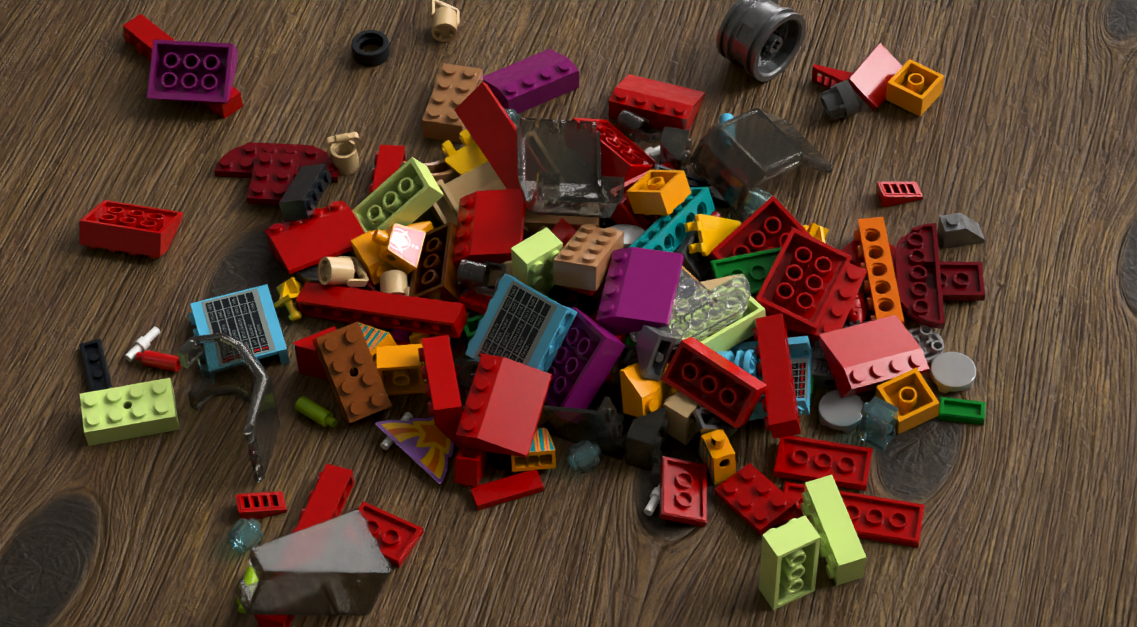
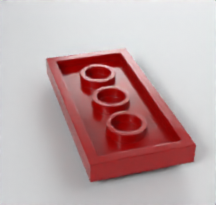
[773,436,873,491]

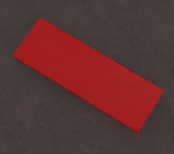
[454,82,548,189]
[777,482,925,548]

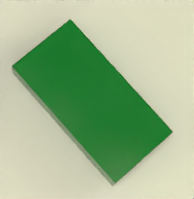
[938,397,986,425]

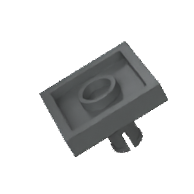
[675,230,712,285]

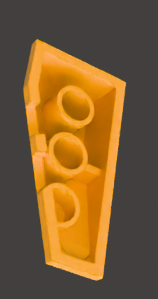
[351,221,433,285]
[620,362,677,419]

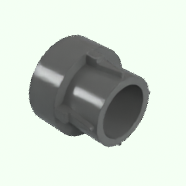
[820,80,860,121]

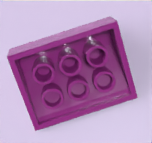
[147,40,238,103]
[483,49,579,117]
[596,247,684,335]
[545,307,626,422]

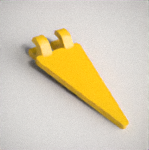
[442,129,488,176]
[684,214,741,257]

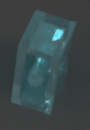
[859,396,899,451]

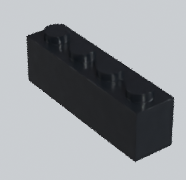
[279,163,331,222]

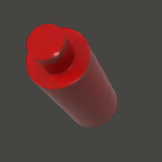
[136,350,182,372]

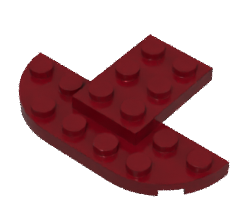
[214,142,339,205]
[895,223,985,329]

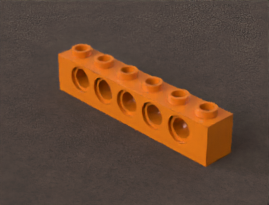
[854,217,904,325]

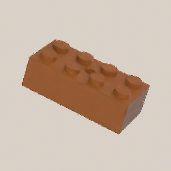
[312,321,392,424]

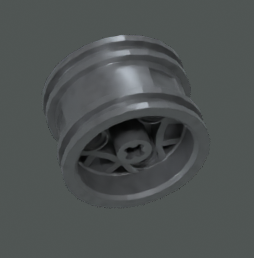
[716,0,806,82]

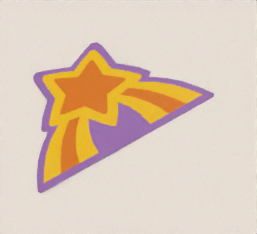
[375,415,454,484]

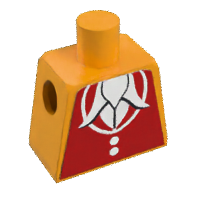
[372,224,426,275]

